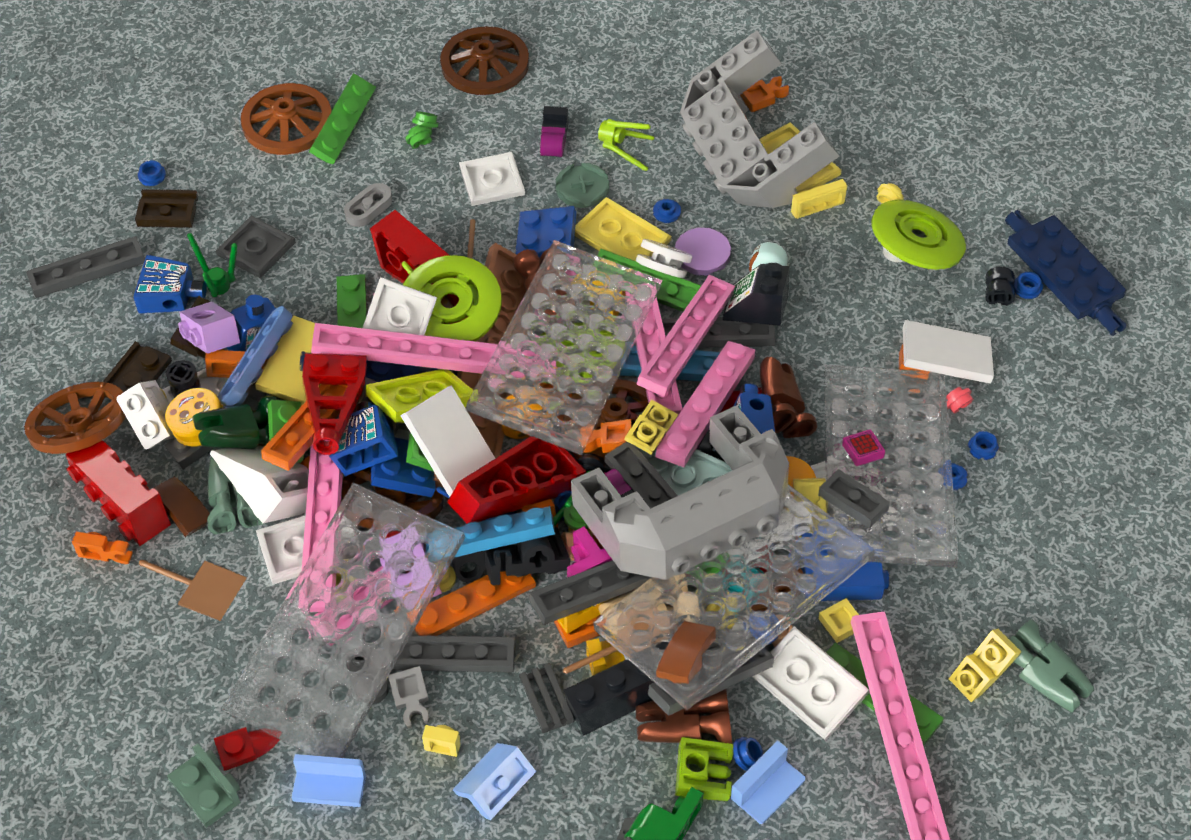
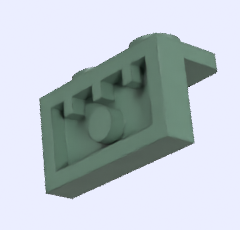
[167,743,241,828]

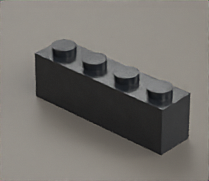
[564,637,672,736]

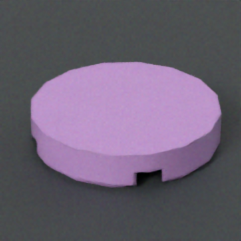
[675,228,731,276]

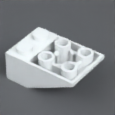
[210,445,309,523]

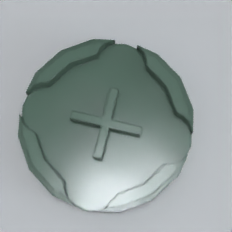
[556,163,609,208]

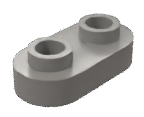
[344,183,392,227]

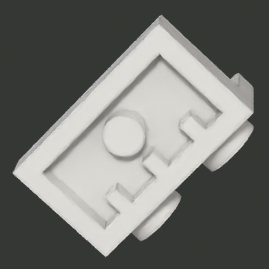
[116,380,175,450]

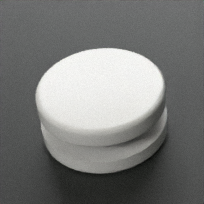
[636,239,692,278]

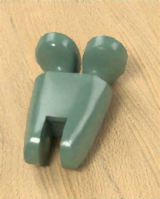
[207,456,265,534]
[1009,619,1094,713]

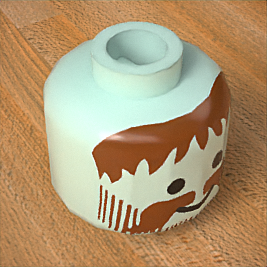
[749,242,788,272]

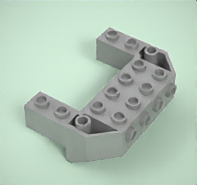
[680,30,840,208]
[571,405,789,580]

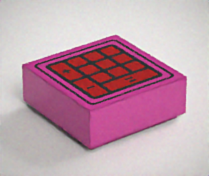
[842,429,885,467]

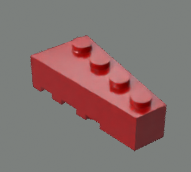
[370,210,459,306]
[447,428,586,524]
[65,440,171,546]

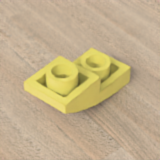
[624,399,678,455]
[949,629,1021,702]

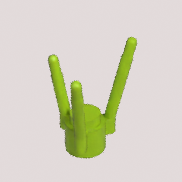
[598,119,654,171]

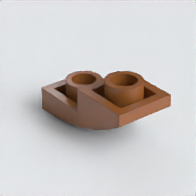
[656,621,716,684]

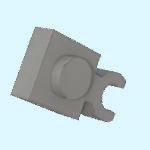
[388,666,430,729]

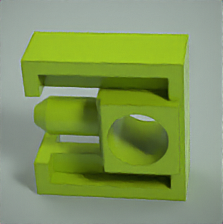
[675,737,733,801]

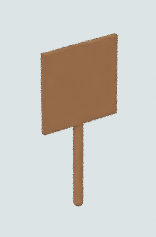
[139,560,247,621]

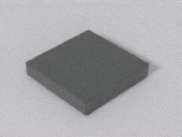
[216,215,296,278]

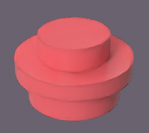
[944,387,974,414]

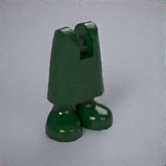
[192,396,277,449]

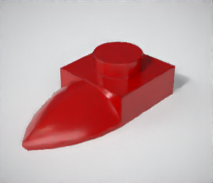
[214,727,284,771]

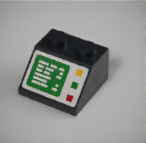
[723,263,790,326]

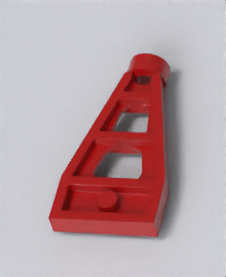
[302,354,367,455]

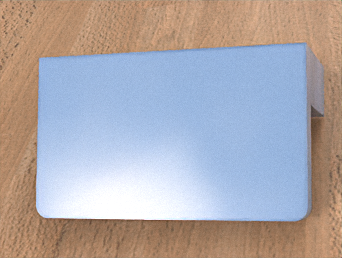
[731,740,805,824]
[453,743,536,820]
[292,754,366,807]

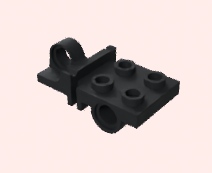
[452,527,570,585]

